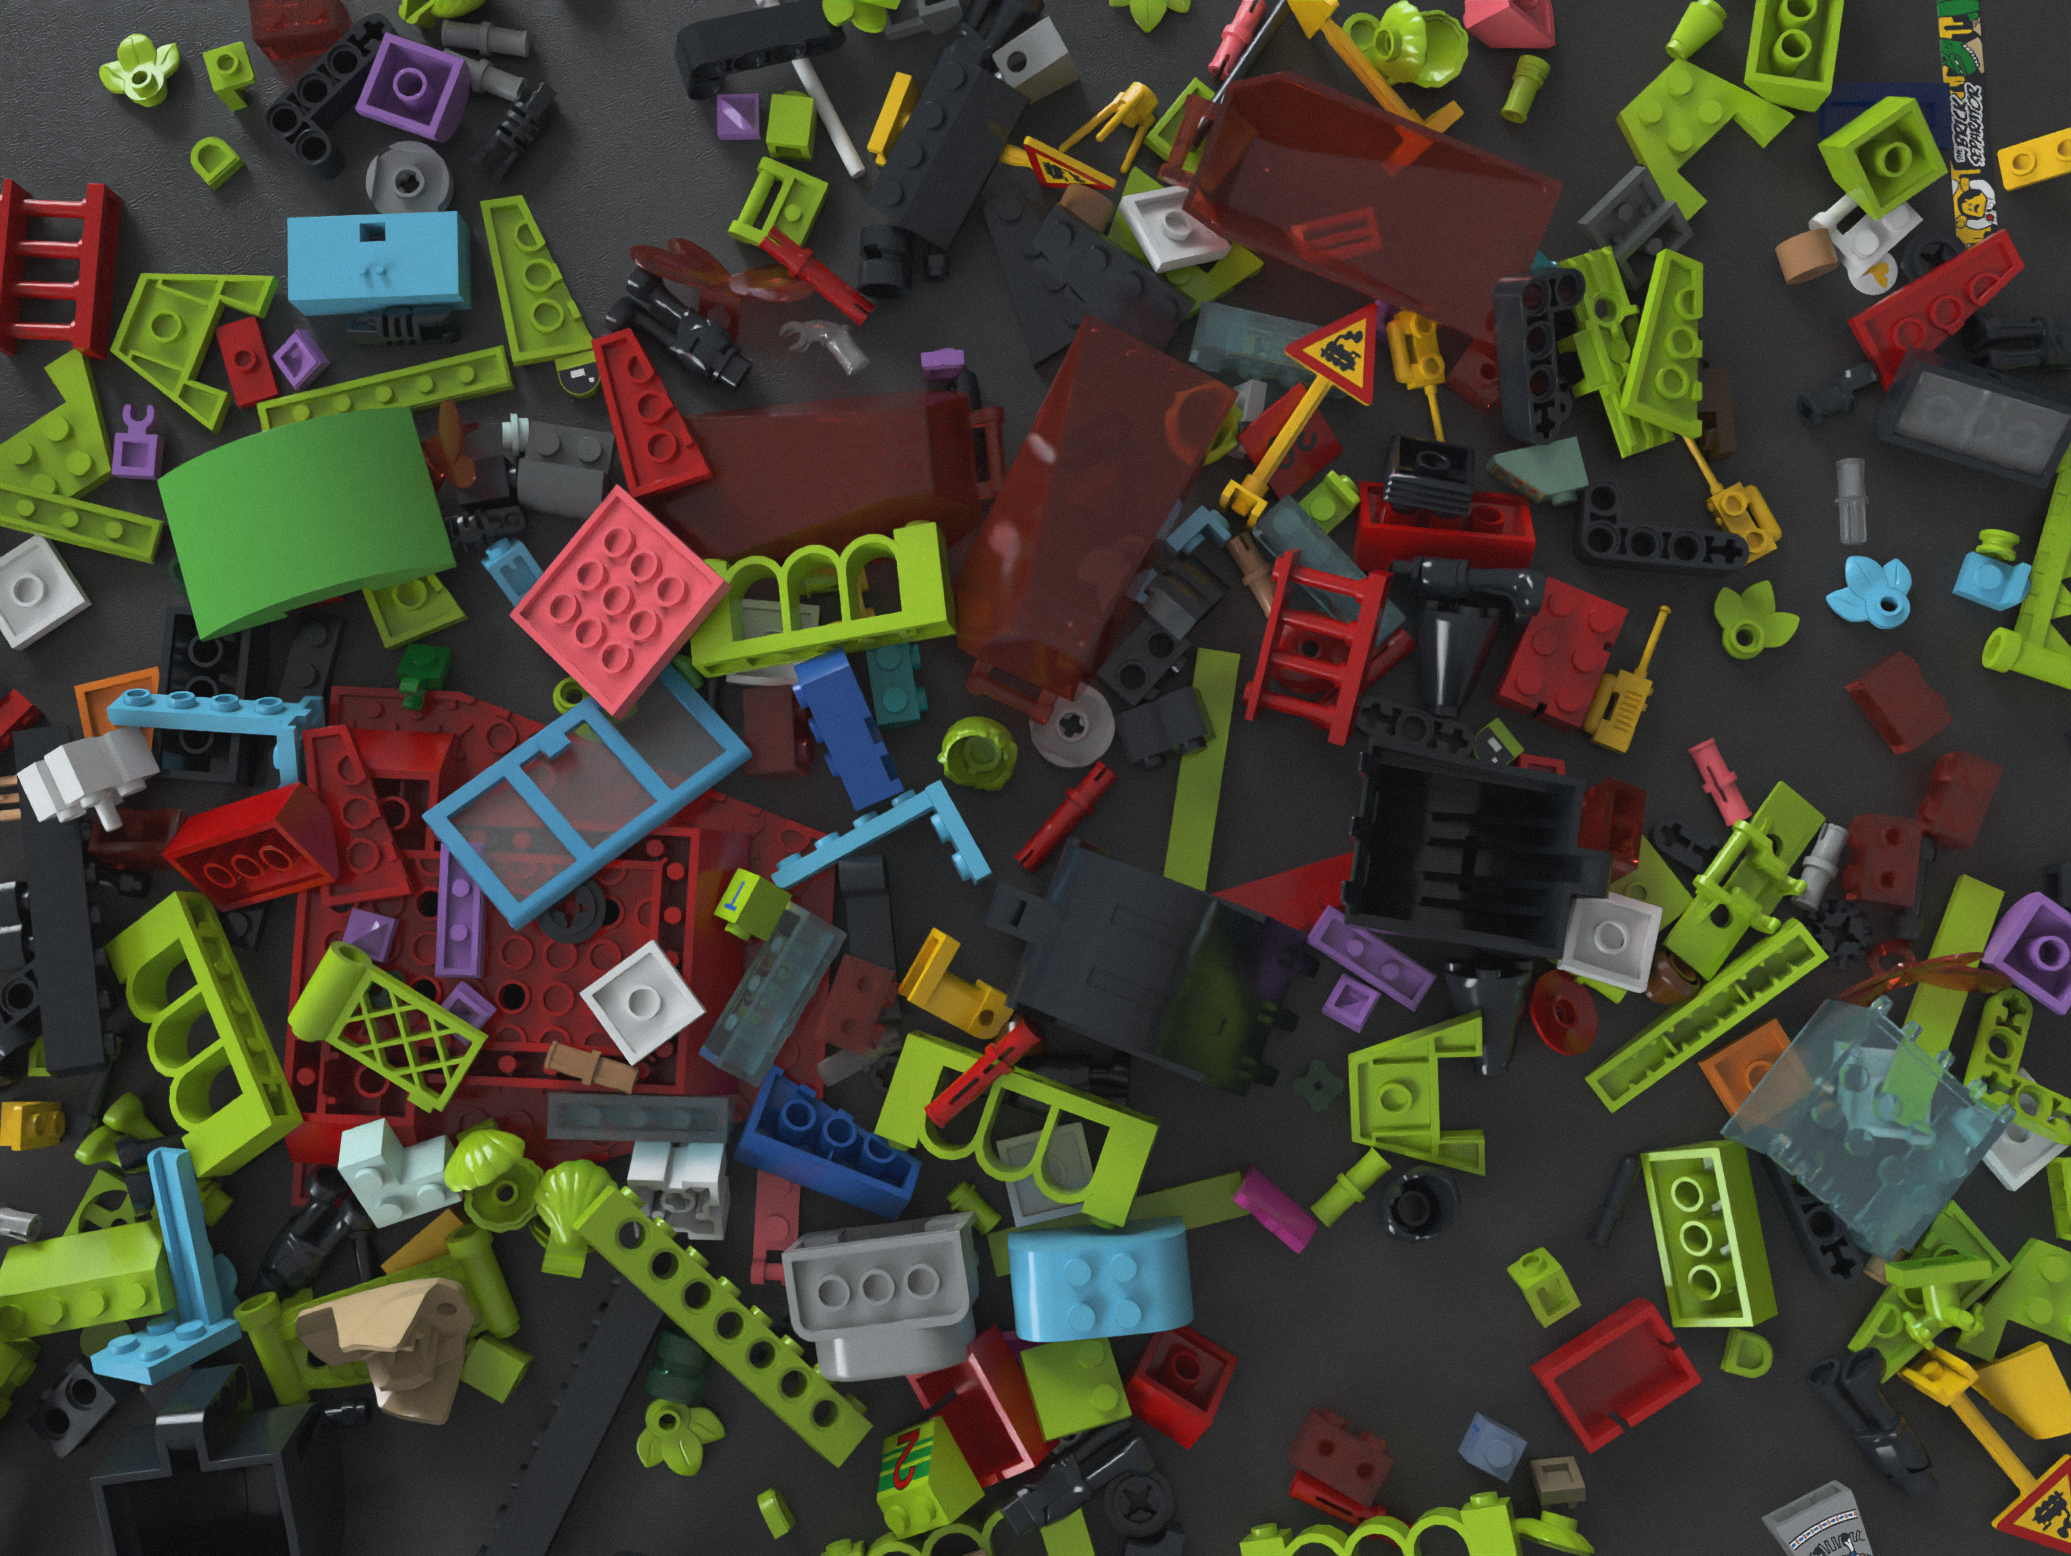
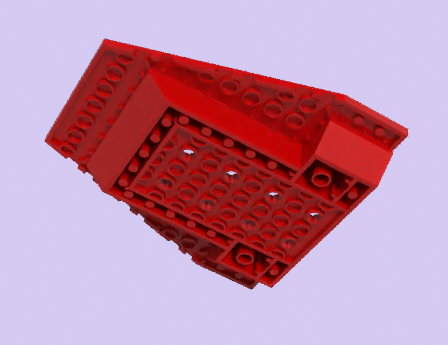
[284,686,837,1208]

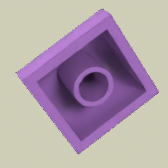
[355,32,470,143]
[1981,892,2071,1015]

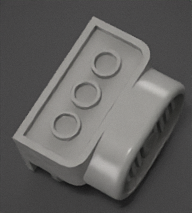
[781,1211,979,1382]

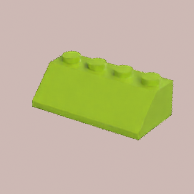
[1744,0,1844,112]
[1640,1139,1778,1328]
[0,1219,178,1342]

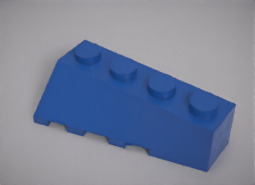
[732,1062,922,1222]

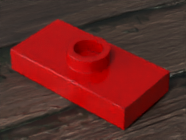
[215,316,282,410]

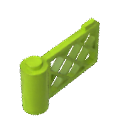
[288,941,489,1113]

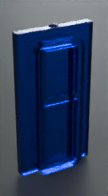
[1820,82,1952,150]

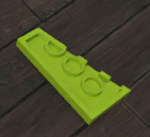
[480,195,593,367]
[1619,248,1703,440]
[362,573,469,651]
[1847,1198,2013,1384]

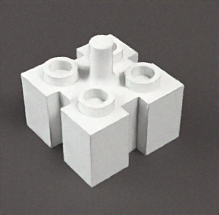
[17,726,160,832]
[627,1138,731,1240]

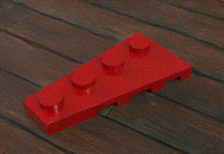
[1847,229,2025,393]
[591,327,716,502]
[302,724,416,907]
[1212,851,1354,935]

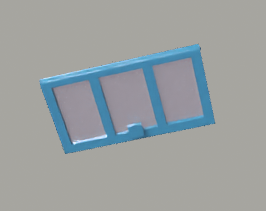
[421,663,753,931]

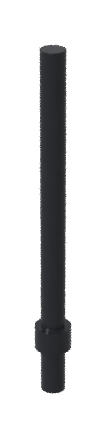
[1182,0,1292,153]

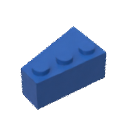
[792,646,904,811]

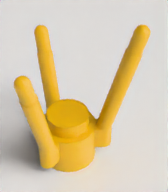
[1059,82,1159,174]

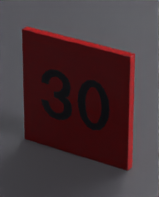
[1236,383,1343,503]

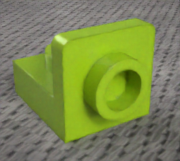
[203,41,257,112]
[1290,470,1361,543]
[1507,1247,1581,1328]

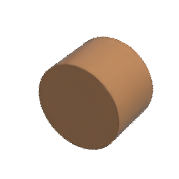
[1060,183,1115,234]
[1775,228,1840,285]

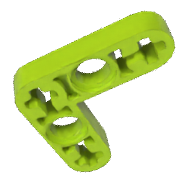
[1963,988,2071,1145]

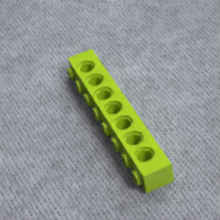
[570,1185,873,1468]

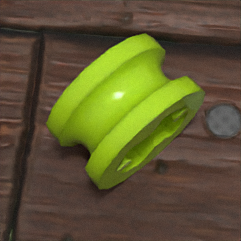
[1975,529,2020,562]

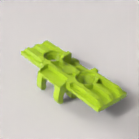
[1556,245,1675,458]
[1662,781,1826,982]

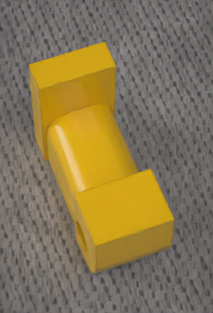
[897,927,1014,1039]

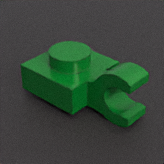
[396,643,453,711]

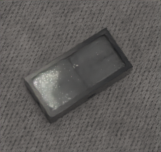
[1872,345,2071,490]

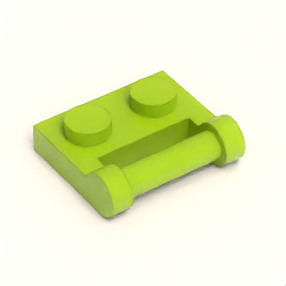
[728,157,831,248]

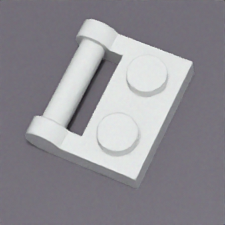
[1808,193,1923,279]

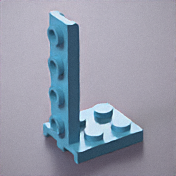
[106,688,325,788]
[771,780,992,891]
[90,1147,242,1385]

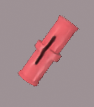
[1208,0,1268,81]
[1688,738,1753,826]

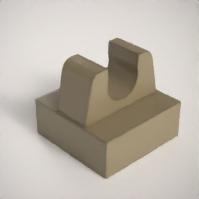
[1530,1456,1586,1511]

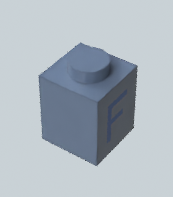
[1458,1411,1528,1483]

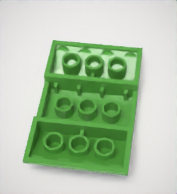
[157,407,457,642]

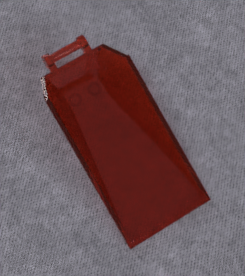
[1157,69,1564,347]
[952,313,1240,726]
[640,389,1013,568]

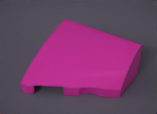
[1232,1164,1318,1254]

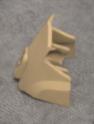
[295,1277,475,1425]

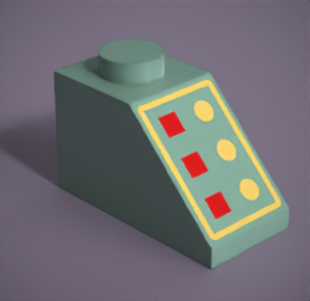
[1485,436,1589,507]

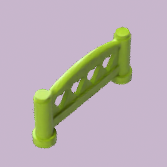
[1982,442,2071,690]
[233,1222,520,1406]

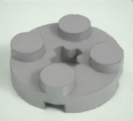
[366,141,454,214]
[1029,682,1115,769]

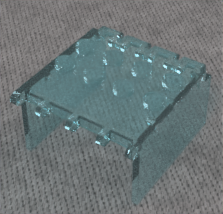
[1719,995,2017,1262]

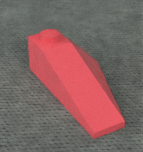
[1463,0,1556,49]

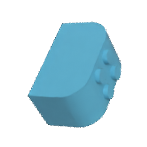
[1008,1216,1194,1342]

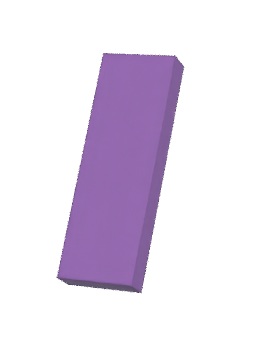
[435,843,489,978]
[1306,905,1437,1012]

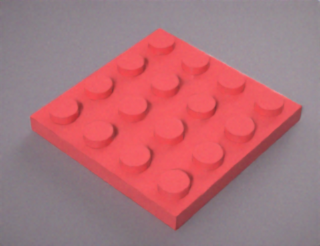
[509,484,732,720]

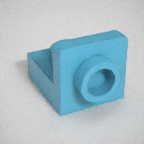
[1162,505,1232,559]
[480,538,543,607]
[1952,551,2032,611]

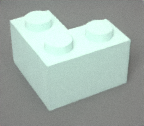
[338,1118,463,1229]

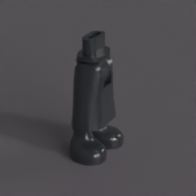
[980,1050,1132,1123]

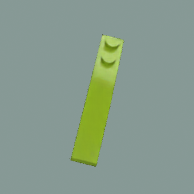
[1584,917,1829,1113]

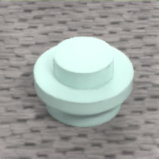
[502,414,529,456]

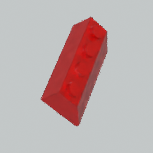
[1353,481,1536,573]
[161,781,340,913]

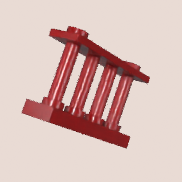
[0,179,122,361]
[1242,548,1394,746]

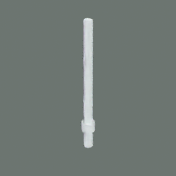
[755,0,866,179]

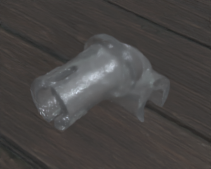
[779,320,870,377]

